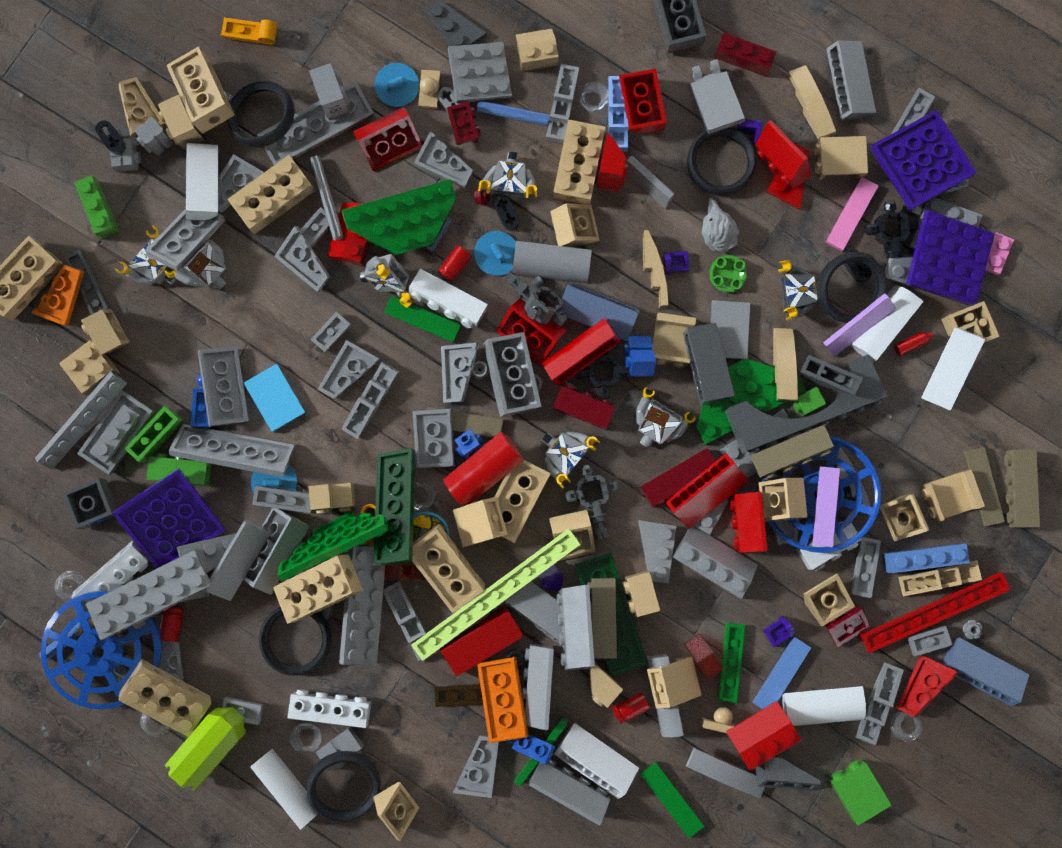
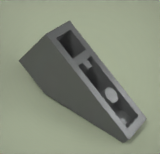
[800,355,863,396]
[756,757,821,791]

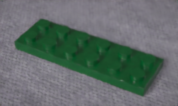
[373,448,415,567]
[574,552,648,676]

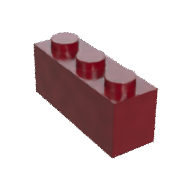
[714,32,777,77]
[553,385,615,430]

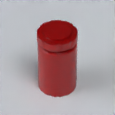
[438,245,472,282]
[159,606,184,642]
[612,692,651,724]

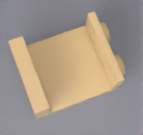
[814,136,868,180]
[652,313,696,368]
[922,470,985,521]
[453,497,507,547]
[647,657,701,709]

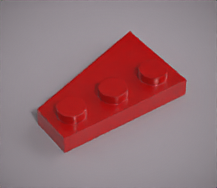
[766,142,810,210]
[896,655,959,718]

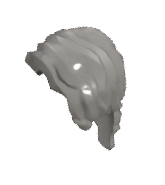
[701,197,740,253]

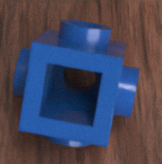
[455,429,485,459]

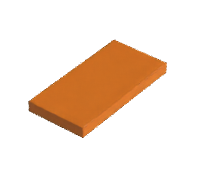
[477,657,529,743]

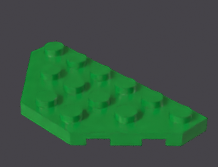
[341,179,456,256]
[696,359,806,445]
[278,512,388,581]

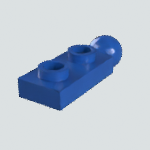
[190,374,211,428]
[504,734,555,765]

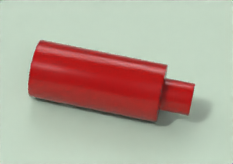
[894,332,933,357]

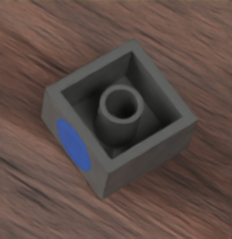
[62,478,117,529]

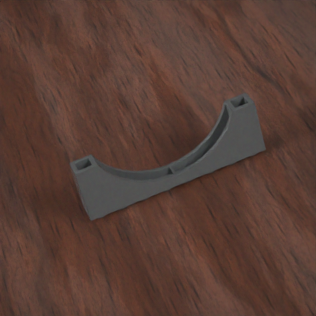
[725,354,887,455]

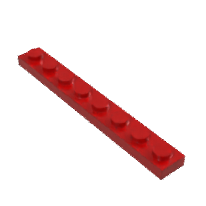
[859,572,1011,653]

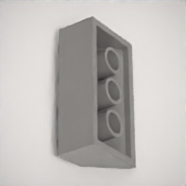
[483,332,542,417]
[243,508,309,595]
[672,526,758,599]
[557,585,595,670]
[522,644,554,730]
[529,759,610,826]

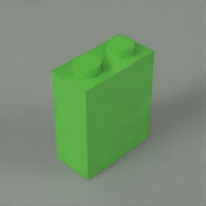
[828,760,892,826]

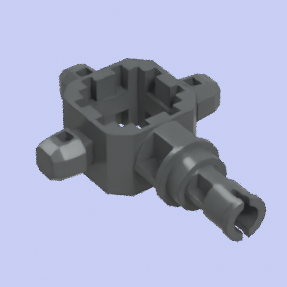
[503,271,567,326]
[565,464,620,540]

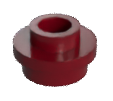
[474,189,490,206]

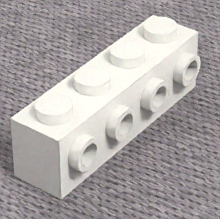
[409,269,488,330]
[71,541,149,612]
[288,689,371,728]

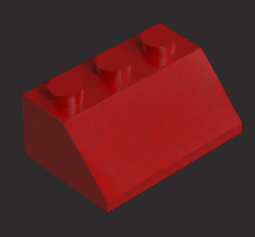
[619,69,667,134]
[353,107,423,172]
[756,121,811,190]
[596,134,628,192]
[327,203,370,267]
[496,298,567,366]
[729,492,767,553]
[726,701,802,771]

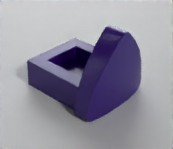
[737,119,763,144]
[663,251,689,275]
[539,564,563,591]
[763,616,795,647]

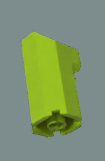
[165,707,246,791]

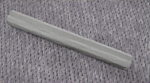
[310,155,343,241]

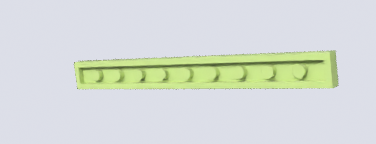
[412,529,580,661]

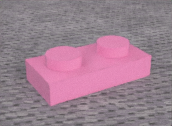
[986,232,1014,275]

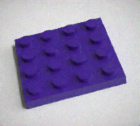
[870,110,977,211]
[906,210,995,306]
[112,468,226,569]

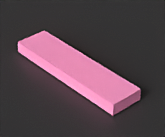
[825,177,878,252]

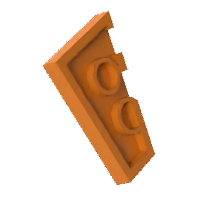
[32,265,84,326]

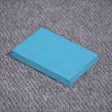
[244,364,306,432]

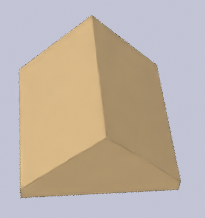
[879,494,929,541]
[803,574,855,626]
[374,782,419,841]

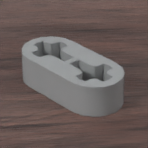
[438,87,461,113]

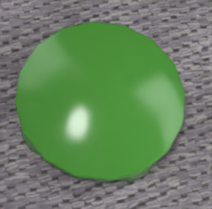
[709,255,747,292]

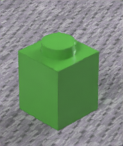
[793,387,826,416]

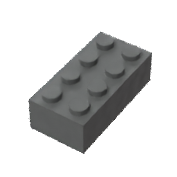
[653,0,706,54]

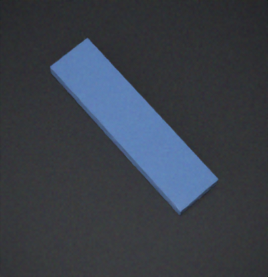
[752,637,811,709]

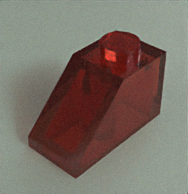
[384,561,427,581]
[684,634,724,680]

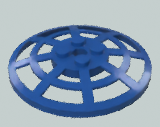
[762,436,881,553]
[41,591,162,709]

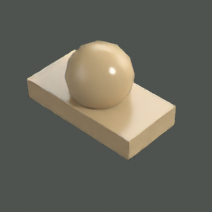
[418,70,441,109]
[700,707,735,733]

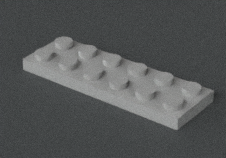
[257,82,375,165]
[169,423,295,477]
[339,545,385,665]
[86,550,212,640]

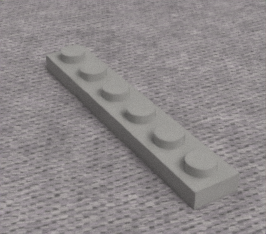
[35,371,127,470]

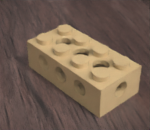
[167,47,235,134]
[553,119,605,205]
[227,155,315,235]
[0,235,64,321]
[495,460,551,543]
[412,524,485,613]
[273,554,363,624]
[119,659,211,737]

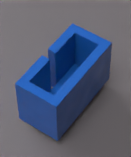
[623,336,656,376]

